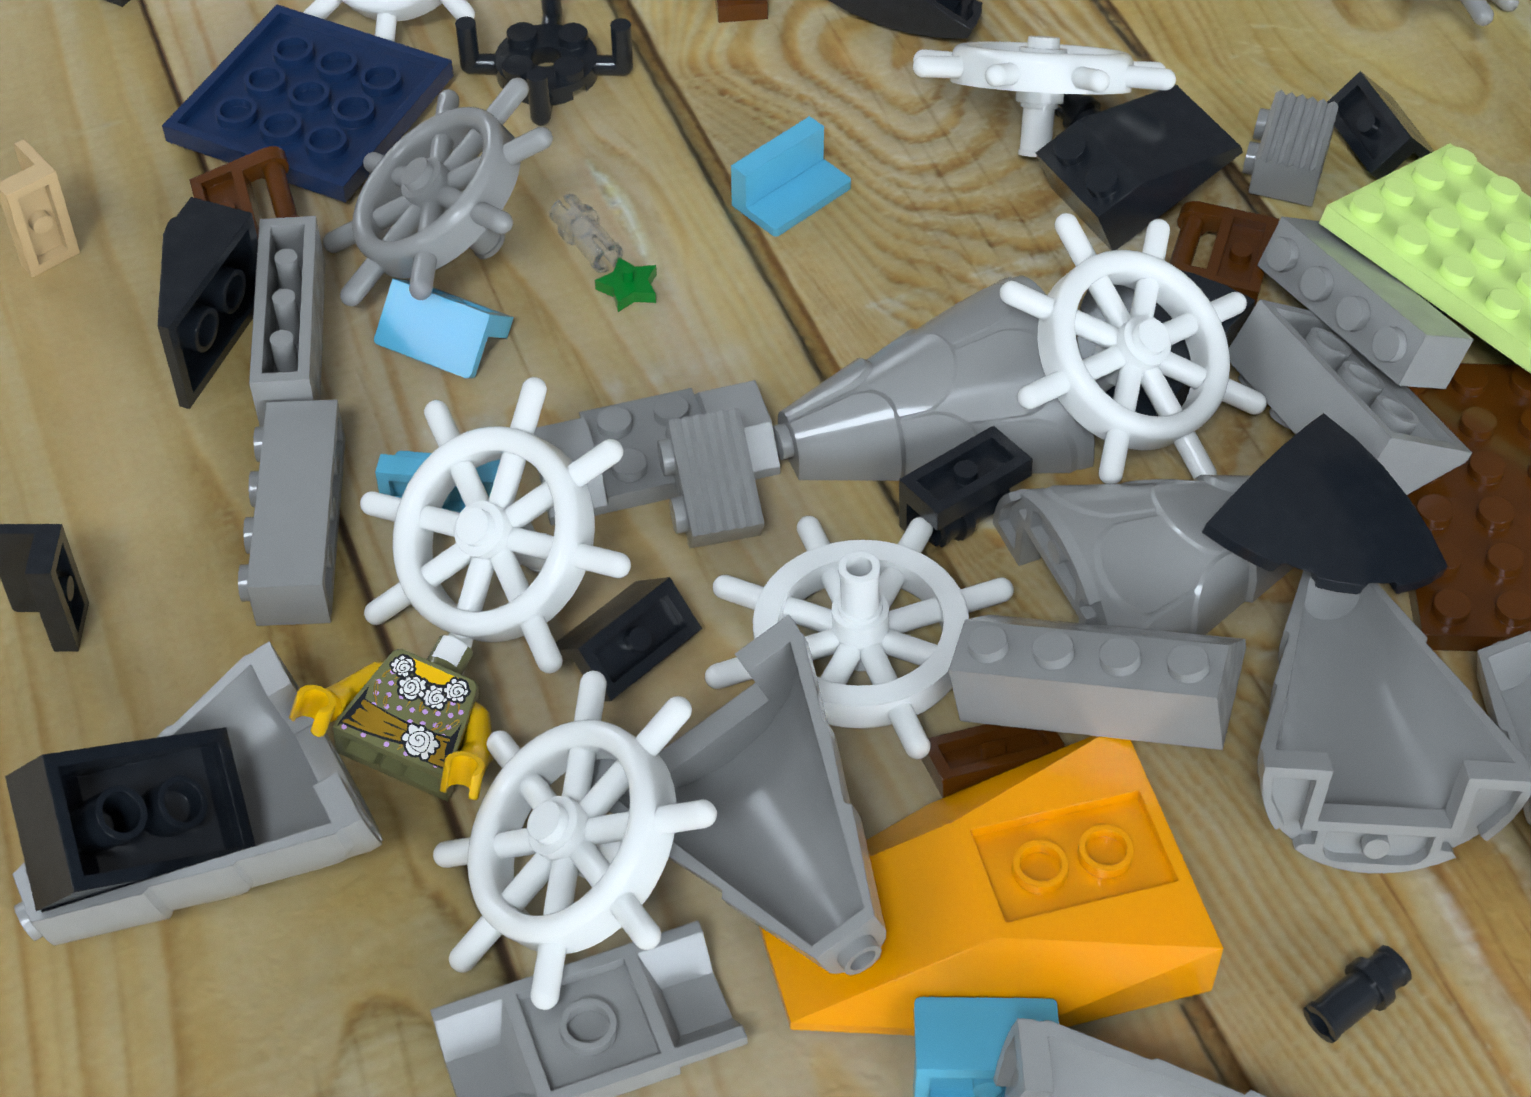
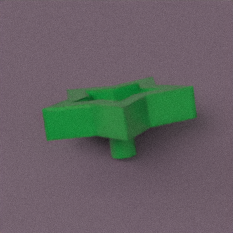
[595,257,657,312]

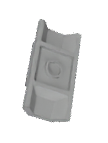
[534,380,780,526]
[430,921,748,1097]

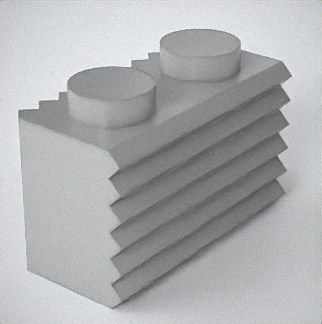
[1242,90,1339,207]
[657,408,765,549]

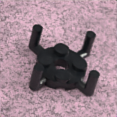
[455,0,633,126]

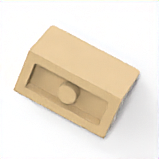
[0,139,80,277]

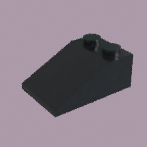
[1036,84,1243,251]
[157,197,258,409]
[5,727,256,911]

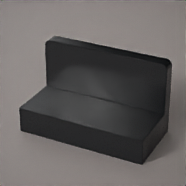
[1327,71,1434,179]
[899,425,1033,531]
[0,524,89,652]
[556,577,702,701]

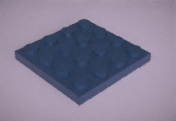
[162,4,454,203]

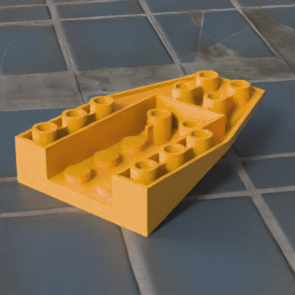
[758,736,1224,1036]

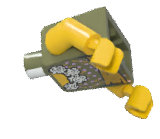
[289,635,494,802]

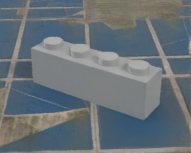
[249,216,326,426]
[1257,216,1474,389]
[238,399,346,626]

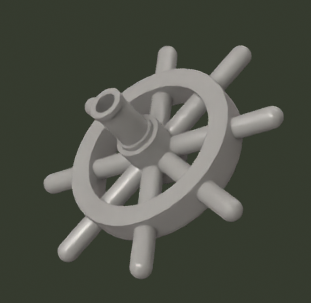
[323,78,553,307]

